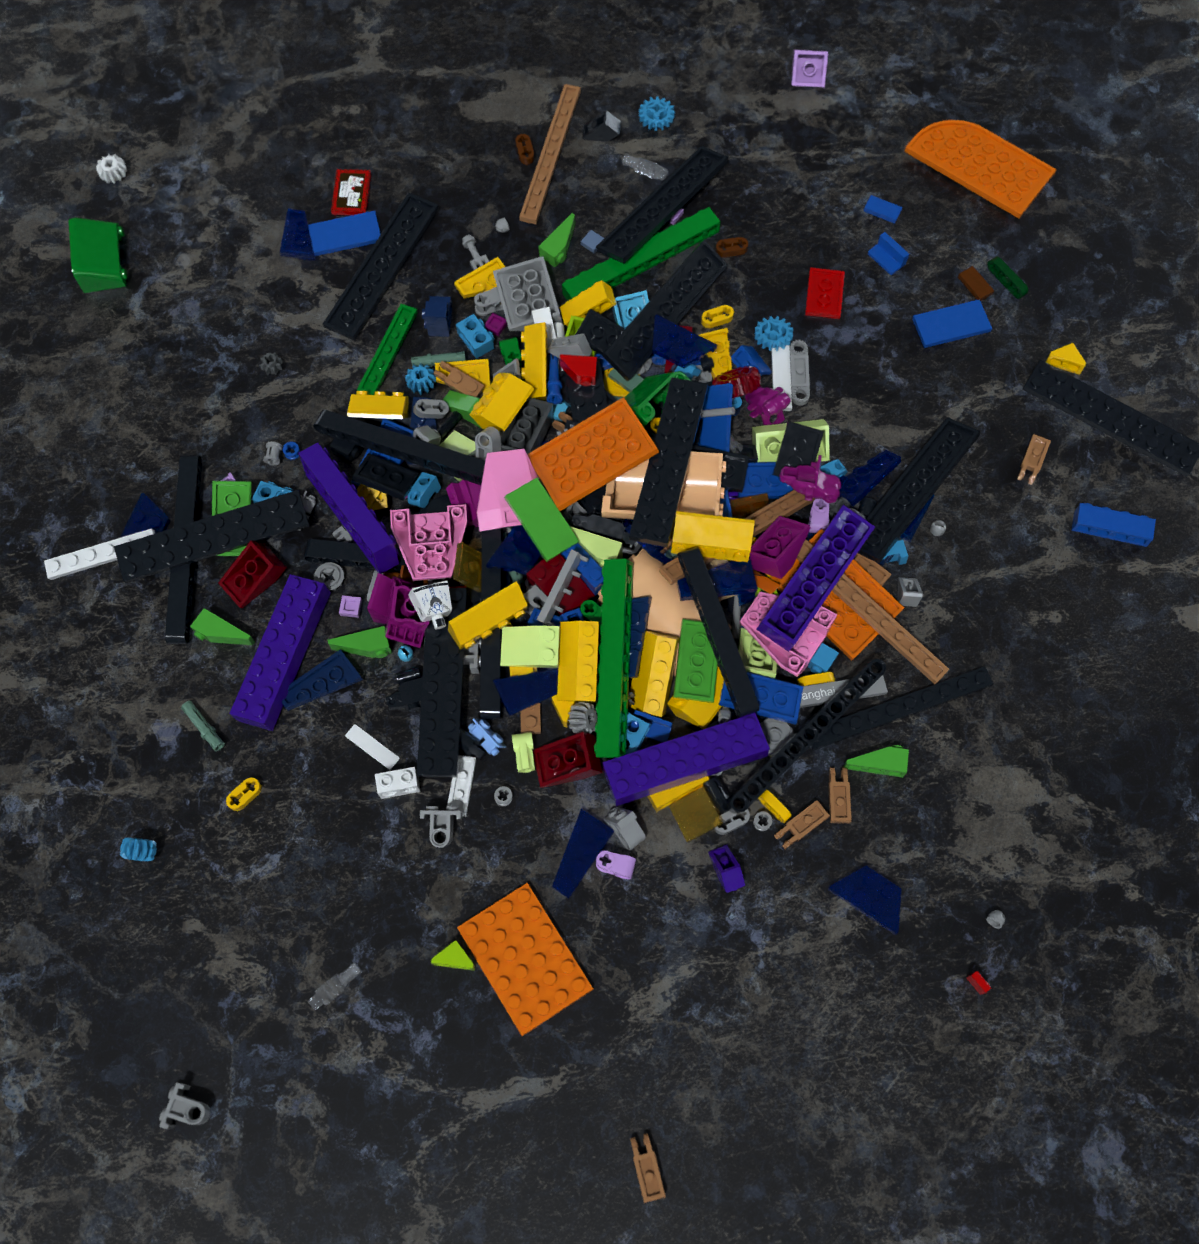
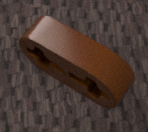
[515,134,534,165]
[716,237,748,258]

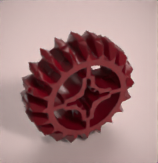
[712,366,761,399]

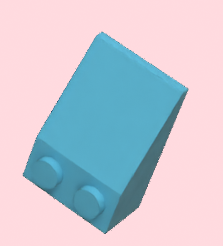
[612,290,649,329]

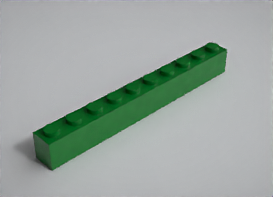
[562,207,720,301]
[594,559,633,759]

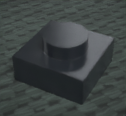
[736,444,758,463]

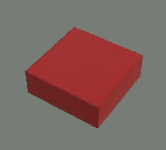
[967,971,991,995]

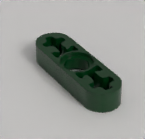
[987,256,1028,299]

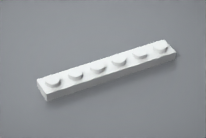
[44,528,155,580]

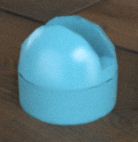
[398,645,414,662]

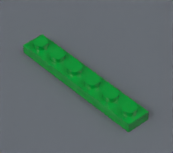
[357,304,418,395]

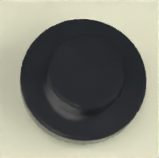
[700,354,714,373]

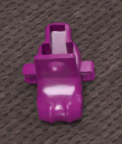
[745,387,791,426]
[780,455,841,503]

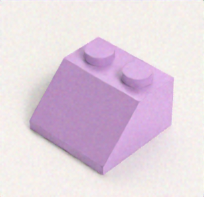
[792,49,828,87]

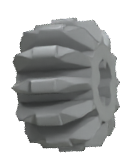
[568,702,598,734]

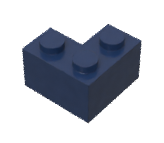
[422,296,453,337]

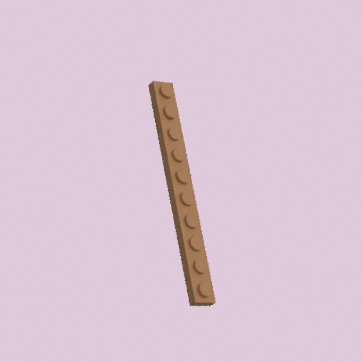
[519,84,581,224]
[659,490,815,585]
[796,539,949,684]

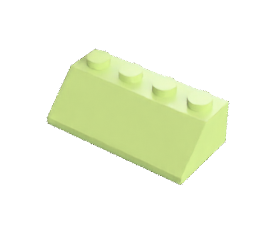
[752,419,830,462]

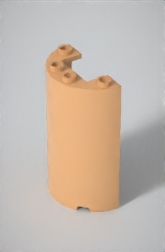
[601,452,726,522]
[597,547,732,676]

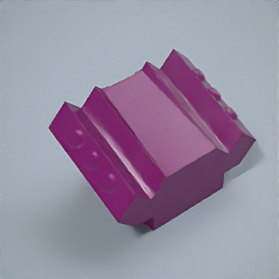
[446,480,481,528]
[385,576,429,648]

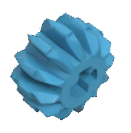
[405,363,436,395]
[120,837,157,861]

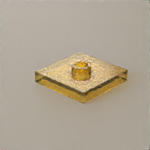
[453,542,482,592]
[669,787,723,843]

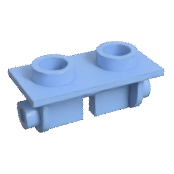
[468,719,506,756]

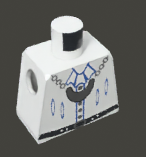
[408,581,452,630]

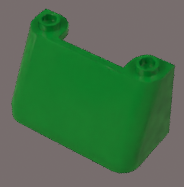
[69,218,128,293]
[624,371,691,427]

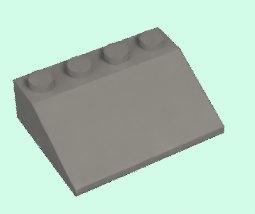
[493,256,563,331]

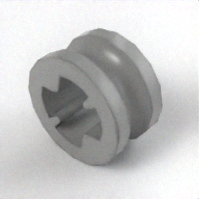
[494,787,512,806]
[753,811,772,831]

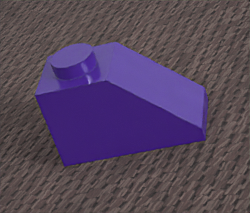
[708,845,745,893]

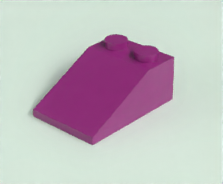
[748,516,811,579]

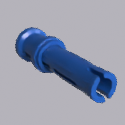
[546,353,563,405]

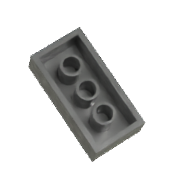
[500,397,553,454]

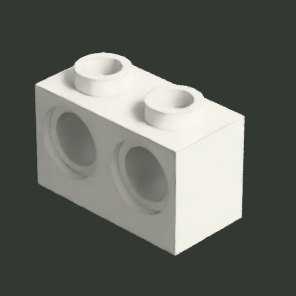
[375,767,421,799]

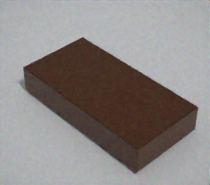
[958,266,994,301]

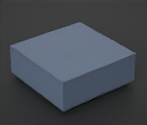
[581,230,604,253]

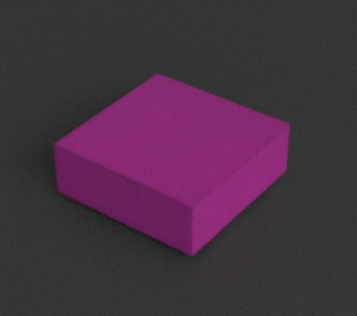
[484,312,507,336]

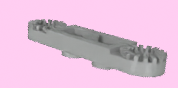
[790,340,810,406]

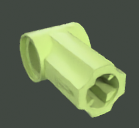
[512,732,535,773]

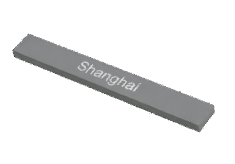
[735,675,888,718]

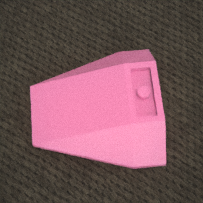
[477,449,540,532]
[390,504,467,581]
[740,592,837,677]

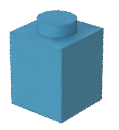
[808,643,839,674]

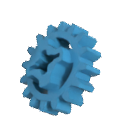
[639,96,675,131]
[755,316,793,351]

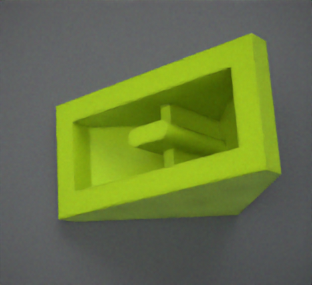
[431,940,475,971]

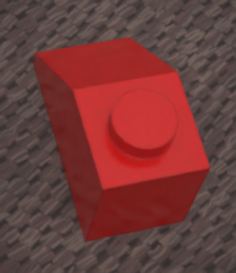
[560,354,597,386]

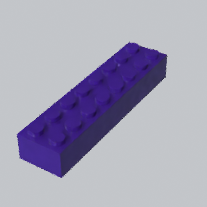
[298,443,399,574]
[756,505,875,652]
[229,574,331,731]
[603,713,770,806]

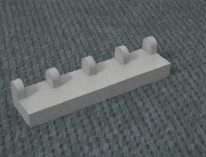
[537,549,589,626]

